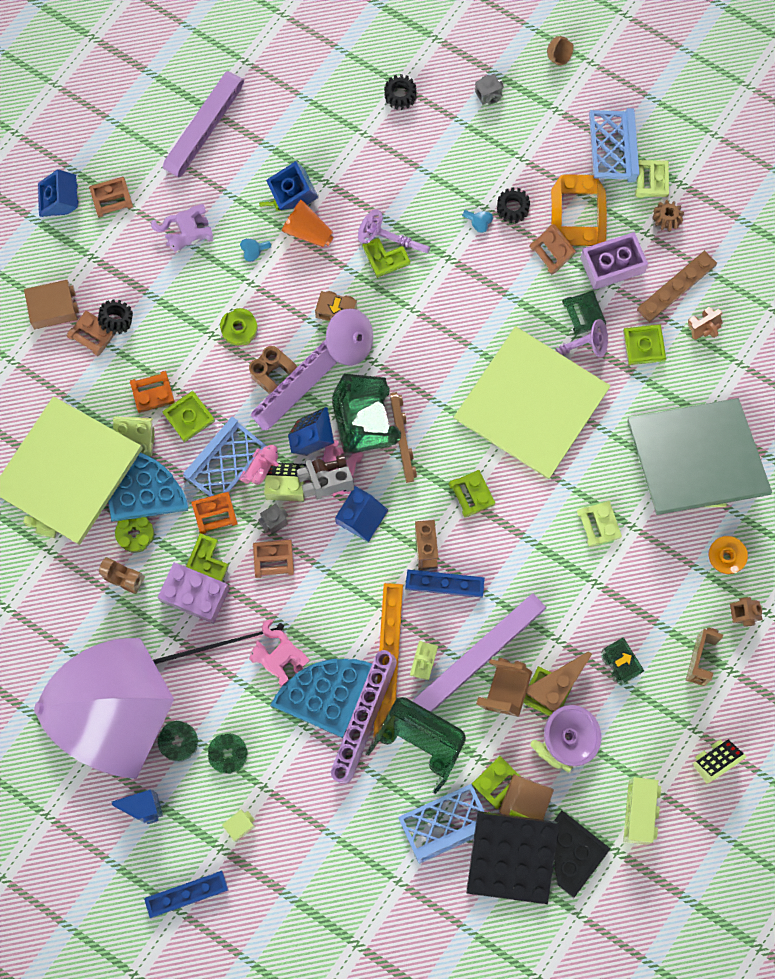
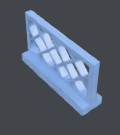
[589,108,639,182]
[183,416,266,497]
[398,784,485,864]

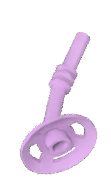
[358,209,430,254]
[556,319,608,357]

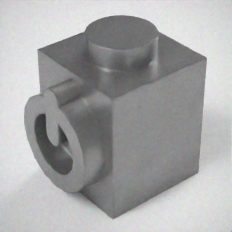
[475,73,504,105]
[258,503,288,535]

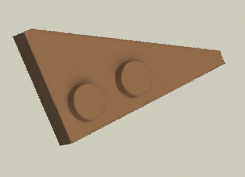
[526,651,592,712]

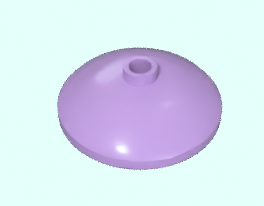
[326,309,373,365]
[544,705,602,766]

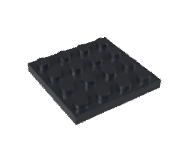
[466,811,559,905]

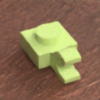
[23,516,57,538]

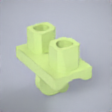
[410,641,438,681]

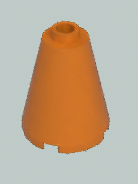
[281,200,334,247]

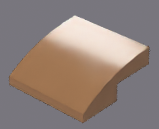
[499,774,554,820]

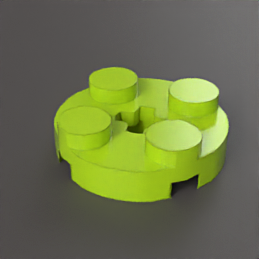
[220,308,258,346]
[115,517,154,553]

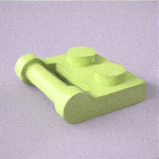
[635,160,669,198]
[577,501,622,547]

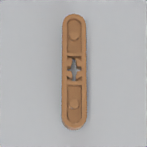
[390,392,417,483]

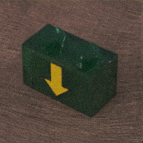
[601,637,644,686]

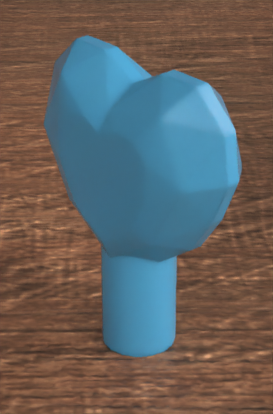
[462,210,493,233]
[240,238,271,262]

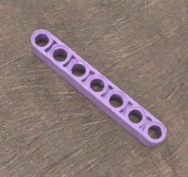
[163,71,244,177]
[251,340,337,430]
[331,650,397,784]

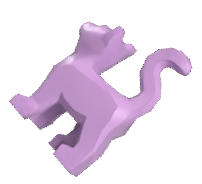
[151,204,213,253]

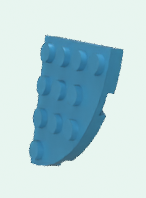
[108,453,188,522]
[270,659,372,738]

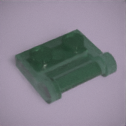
[562,290,606,335]

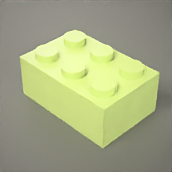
[623,777,661,845]

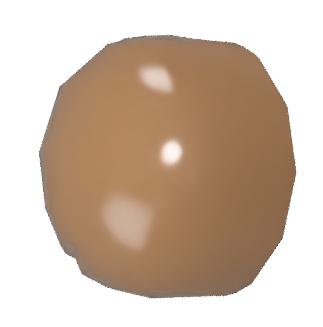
[547,36,573,66]

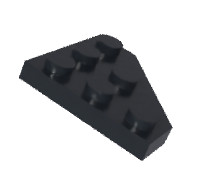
[554,810,611,898]

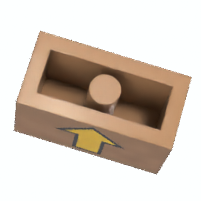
[315,291,357,321]

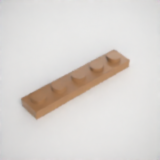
[637,250,717,323]

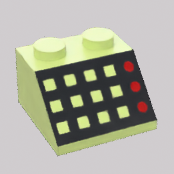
[264,463,306,502]
[692,739,747,784]

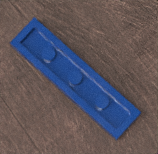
[405,569,485,598]
[144,871,229,918]

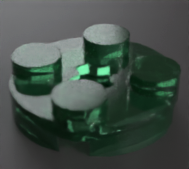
[158,721,198,762]
[208,734,248,774]

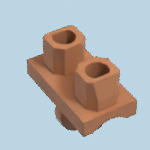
[688,307,723,340]

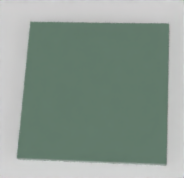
[628,398,772,515]

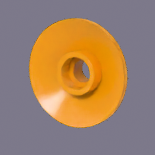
[708,536,748,574]

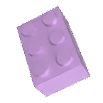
[580,232,648,290]
[157,562,229,624]

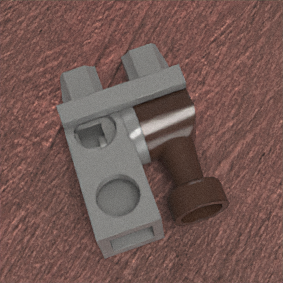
[296,454,354,500]

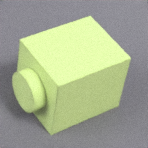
[222,809,255,842]

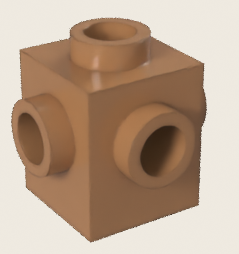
[730,597,763,627]

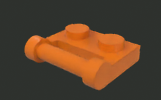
[130,370,175,413]
[191,491,238,534]

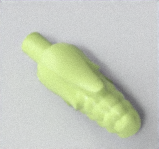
[530,740,573,773]

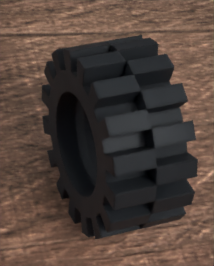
[384,74,417,110]
[497,187,530,224]
[98,299,133,335]

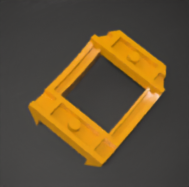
[551,174,607,246]

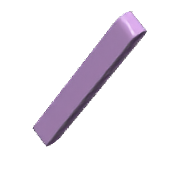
[404,593,547,724]

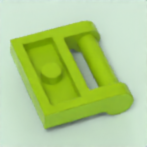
[448,470,495,518]
[472,756,520,810]

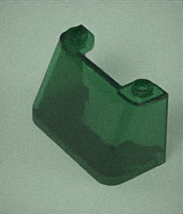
[332,373,401,454]

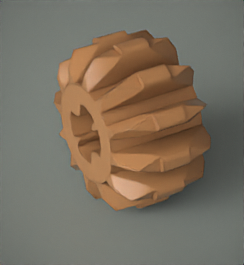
[652,199,684,232]

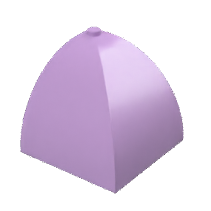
[34,638,174,779]

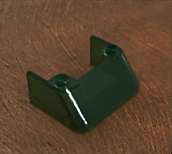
[365,697,466,794]

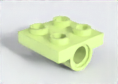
[113,416,155,457]

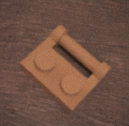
[89,176,134,218]
[529,224,577,275]
[67,310,114,356]
[253,540,294,578]

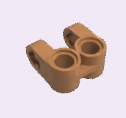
[249,346,297,394]
[98,557,145,594]

